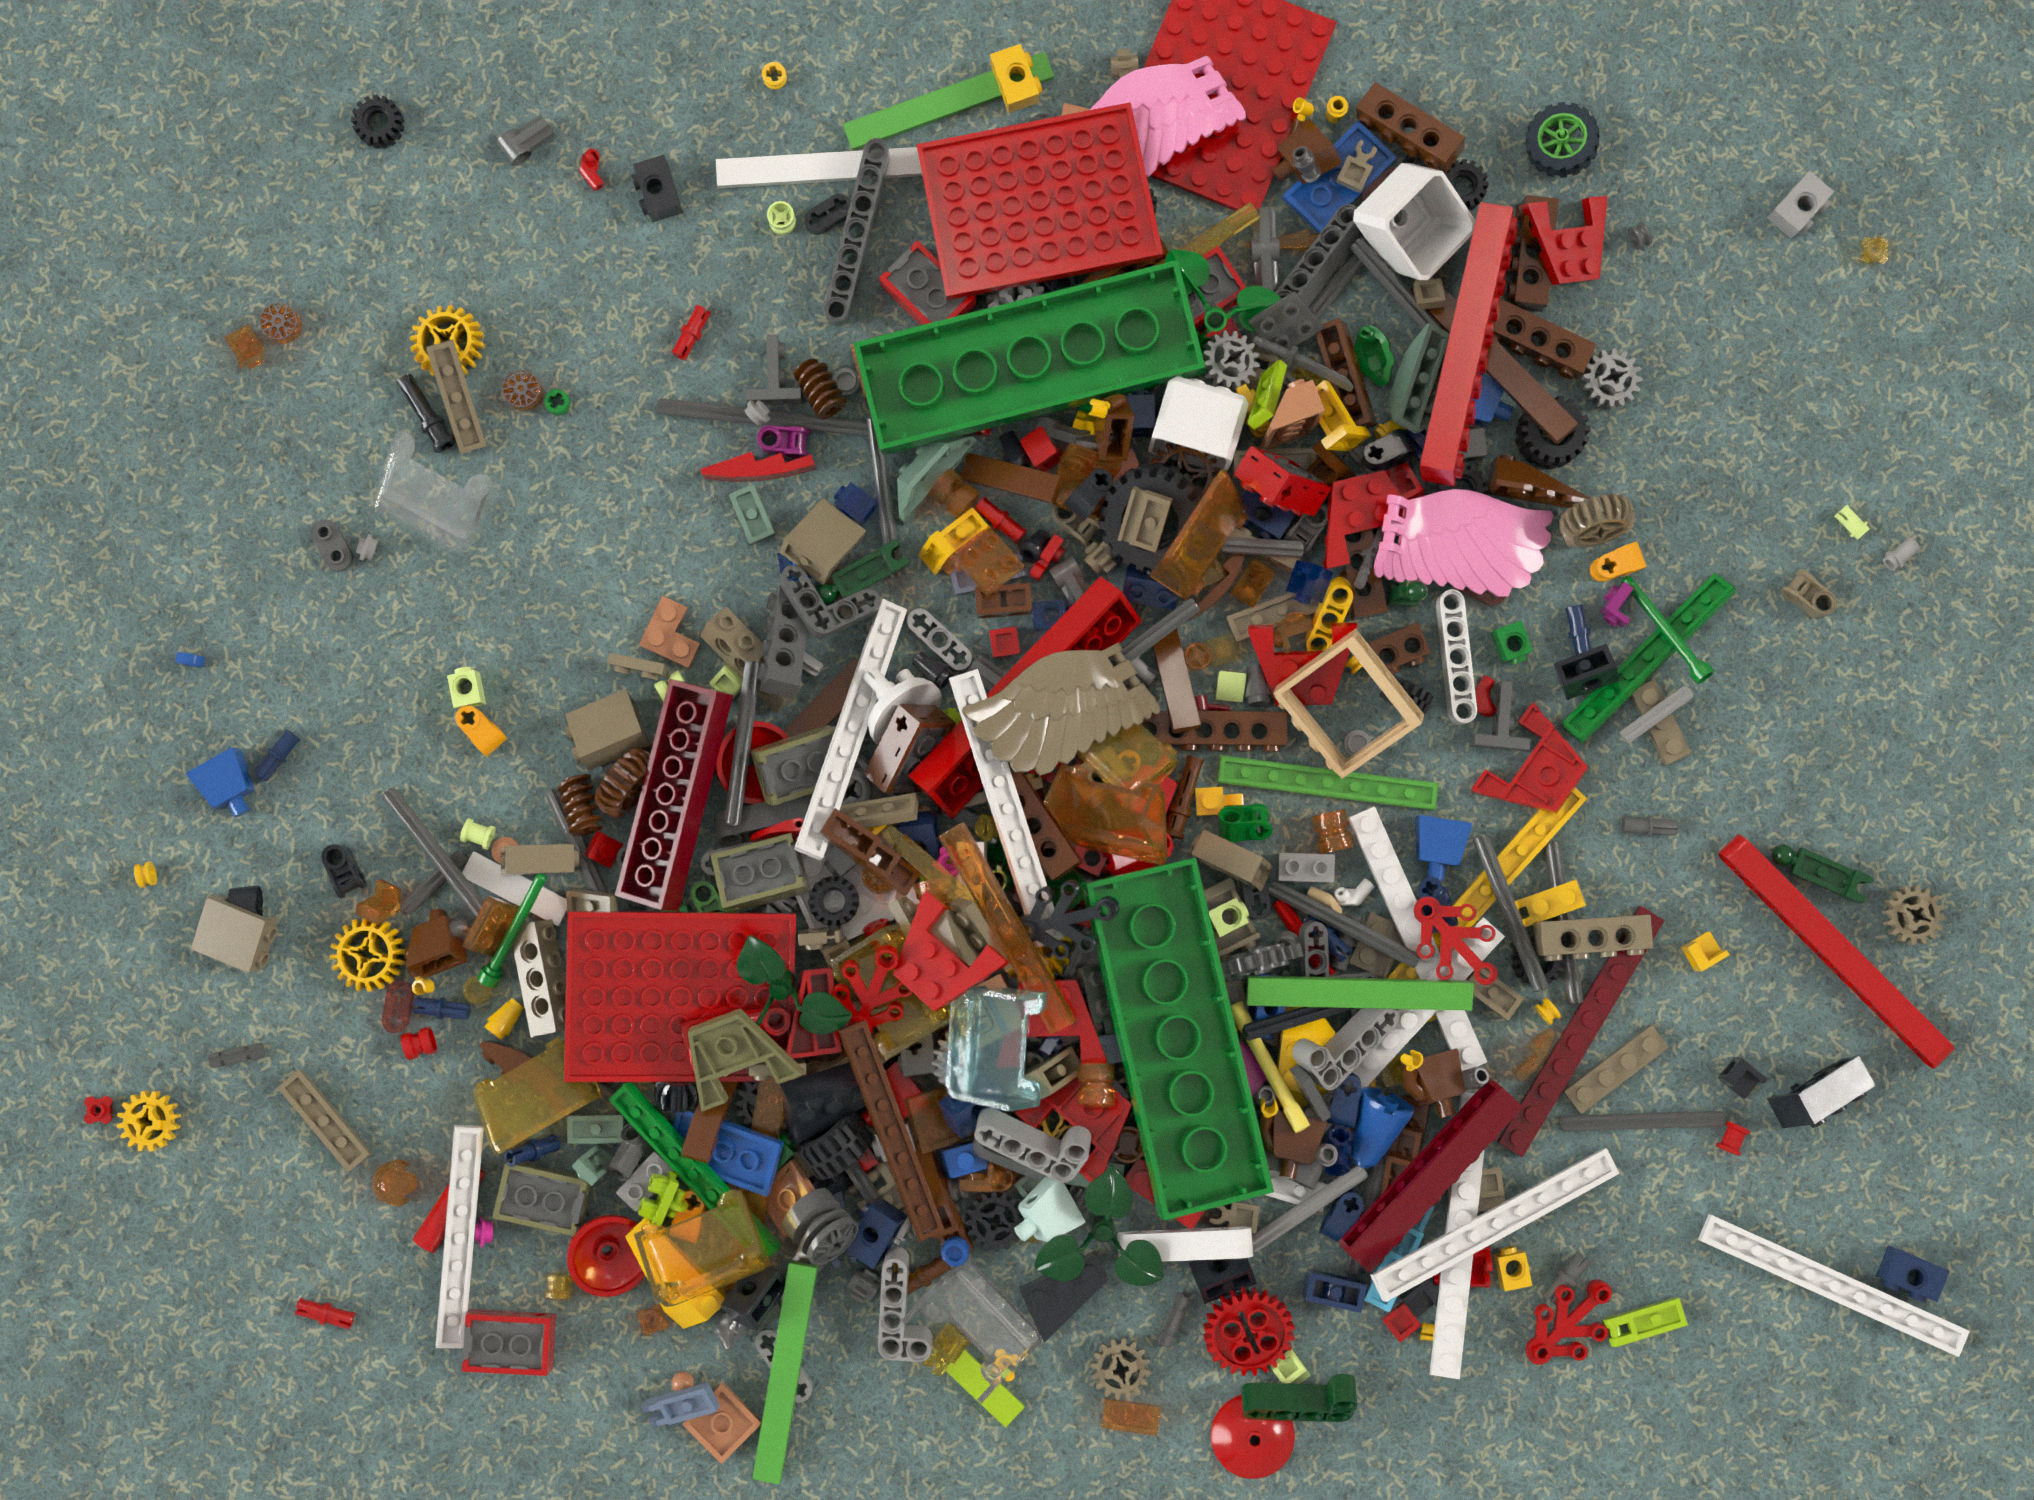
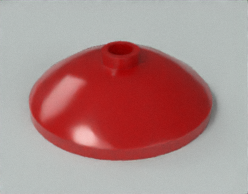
[715,721,789,804]
[567,1215,645,1297]
[1211,1394,1295,1479]

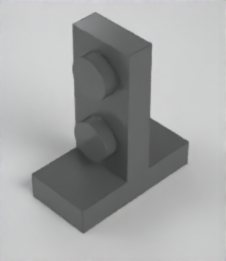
[746,334,803,405]
[1470,681,1531,751]

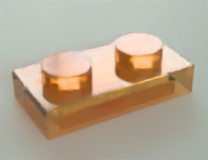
[1101,1398,1161,1436]

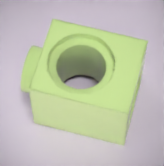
[447,667,486,710]
[1209,897,1249,939]

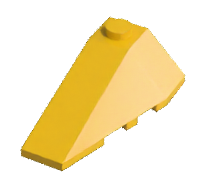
[626,1218,726,1329]

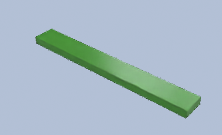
[843,52,1054,151]
[1217,755,1439,811]
[1246,976,1474,1011]
[752,1260,818,1485]

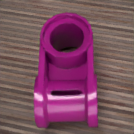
[757,425,810,458]

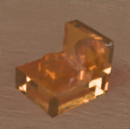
[960,1162,1002,1192]

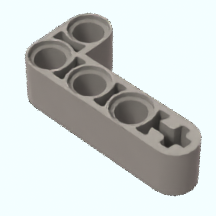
[1292,1008,1399,1090]
[975,1108,1091,1183]
[878,1246,933,1362]

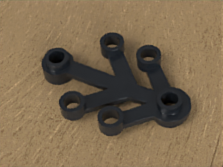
[1015,880,1120,960]

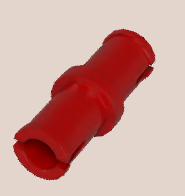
[671,305,711,361]
[975,496,1027,544]
[295,1297,356,1330]

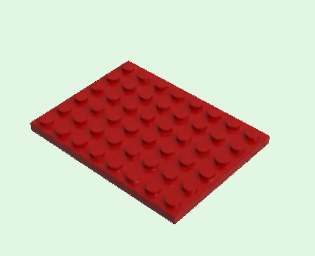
[1143,0,1337,217]
[916,102,1163,300]
[564,911,796,1082]

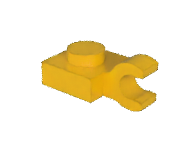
[1195,787,1244,816]

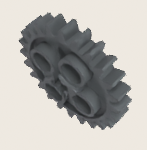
[1221,943,1303,978]

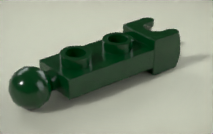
[816,539,910,605]
[1387,580,1428,607]
[1772,844,1874,904]

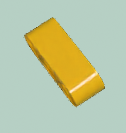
[1305,577,1353,651]

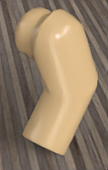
[1307,886,1342,914]

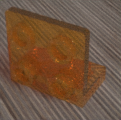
[1052,442,1122,521]
[941,526,1024,596]

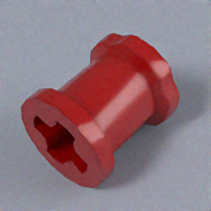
[1716,1121,1751,1157]

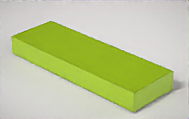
[1248,359,1287,430]
[944,1347,1025,1428]

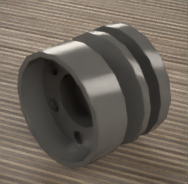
[782,1188,859,1266]

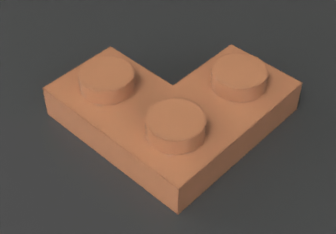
[639,596,701,669]

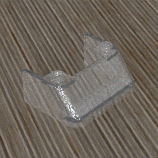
[901,1261,1042,1403]

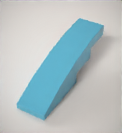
[1364,1205,1435,1312]

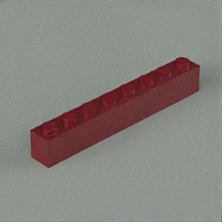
[1338,1077,1523,1273]

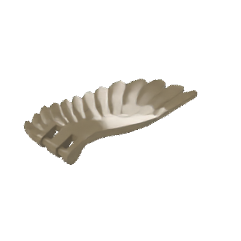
[962,643,1160,776]

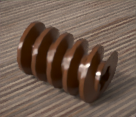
[793,359,847,420]
[558,774,603,836]

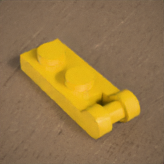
[1515,879,1587,927]

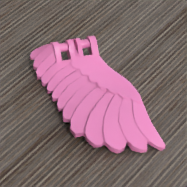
[1090,56,1246,177]
[1374,489,1554,597]

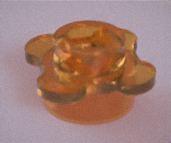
[637,1304,669,1336]

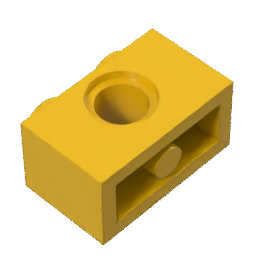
[990,44,1042,113]

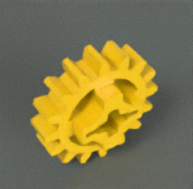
[117,1090,181,1152]

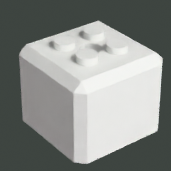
[1353,163,1476,280]
[1148,376,1249,474]

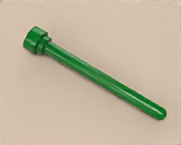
[1622,576,1715,685]
[477,873,546,988]

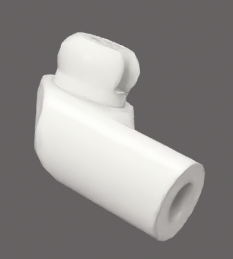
[1334,878,1375,906]

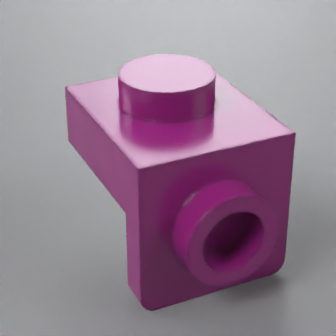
[1599,582,1634,628]

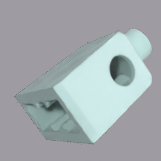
[1014,1176,1086,1242]

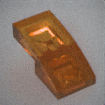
[1511,1028,1555,1082]

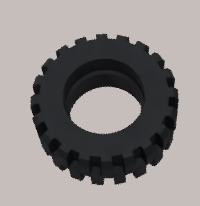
[1099,462,1209,573]

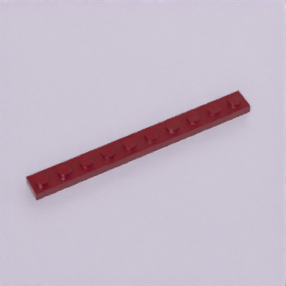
[1497,906,1665,1157]

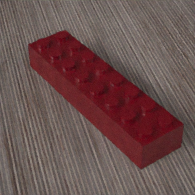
[615,679,733,911]

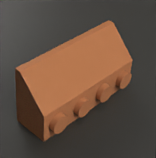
[1259,379,1325,449]

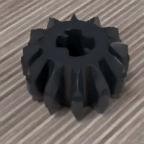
[654,1082,699,1113]

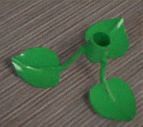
[1165,249,1281,379]

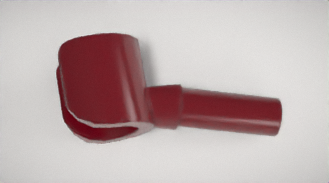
[1194,695,1231,711]

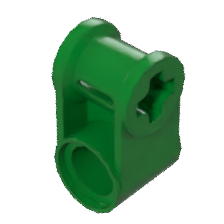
[1219,804,1273,843]

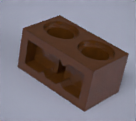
[975,583,1032,619]
[1368,622,1431,675]

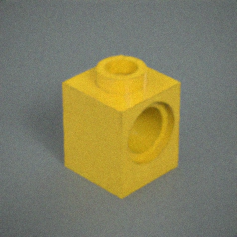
[1493,1246,1533,1291]

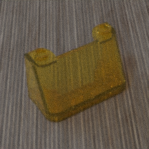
[1076,724,1178,811]
[829,923,956,1060]
[472,1037,603,1156]
[634,1190,771,1307]

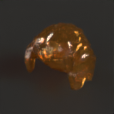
[372,1159,418,1207]

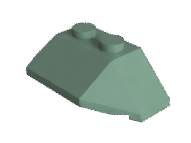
[1387,323,1450,433]
[897,436,977,525]

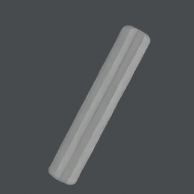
[1620,686,1693,743]

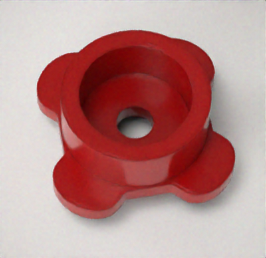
[84,1096,113,1124]

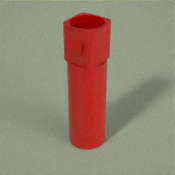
[412,1168,487,1253]

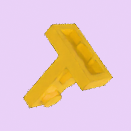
[1316,380,1371,452]
[918,507,990,576]

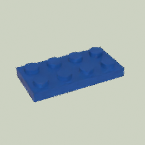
[1282,120,1397,234]
[673,1110,784,1197]

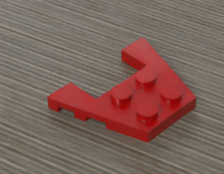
[1521,195,1607,285]
[1323,470,1404,570]
[1248,622,1357,706]
[1471,702,1588,814]
[893,890,1009,1011]
[997,979,1107,1067]
[1015,1067,1133,1183]

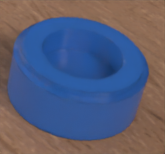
[175,652,206,668]
[941,1236,970,1267]

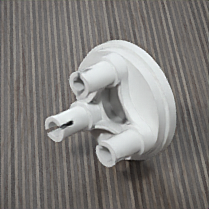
[863,667,942,745]

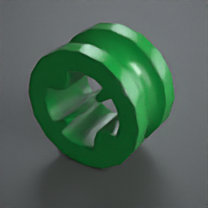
[544,389,571,416]

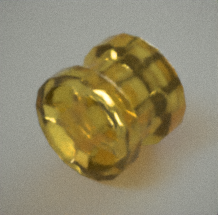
[543,1273,573,1300]

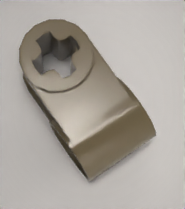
[1052,499,1102,548]
[1781,569,1838,619]

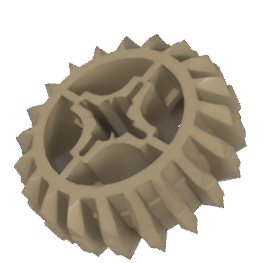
[1559,493,1636,548]

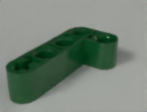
[1241,1374,1358,1422]

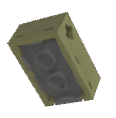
[750,725,836,806]
[710,833,810,912]
[492,1160,591,1236]

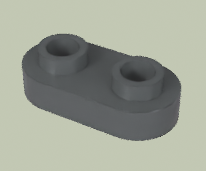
[311,519,354,572]

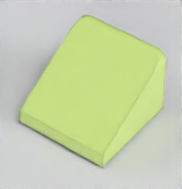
[709,664,743,698]
[1215,671,1247,703]
[1269,1349,1310,1384]

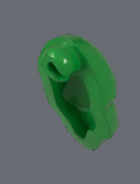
[1354,325,1395,386]

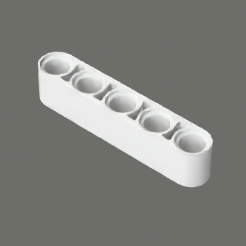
[1435,589,1477,725]
[1117,1226,1253,1262]

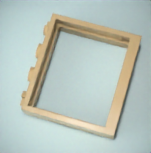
[1273,629,1424,779]

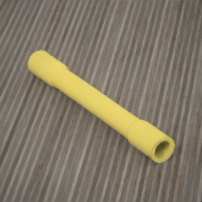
[1231,1001,1310,1133]

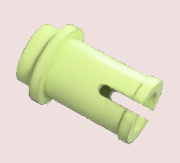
[1834,504,1870,540]

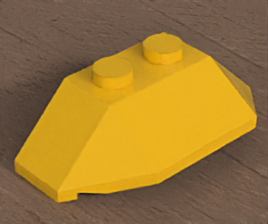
[1272,1006,1336,1109]

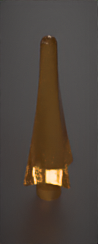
[1246,229,1319,251]

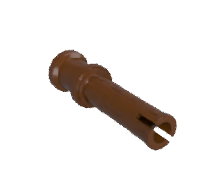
[1161,755,1204,840]

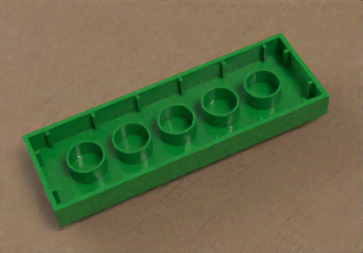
[853,260,1205,455]
[1081,858,1274,1221]

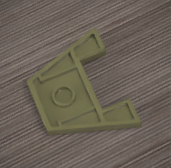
[688,1009,804,1112]

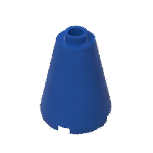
[1350,1086,1414,1168]

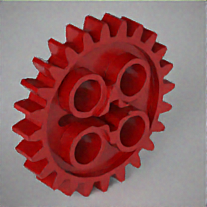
[1203,1287,1295,1376]

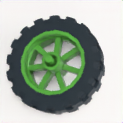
[1526,102,1599,178]

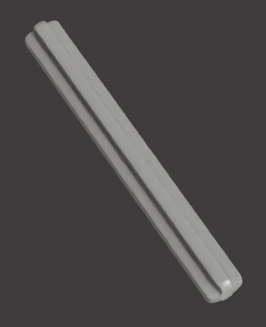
[1252,1165,1368,1252]

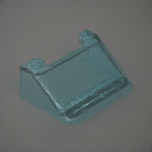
[946,986,1047,1111]

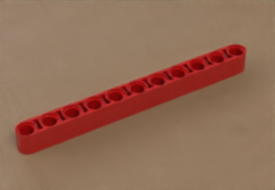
[1718,834,1955,1069]

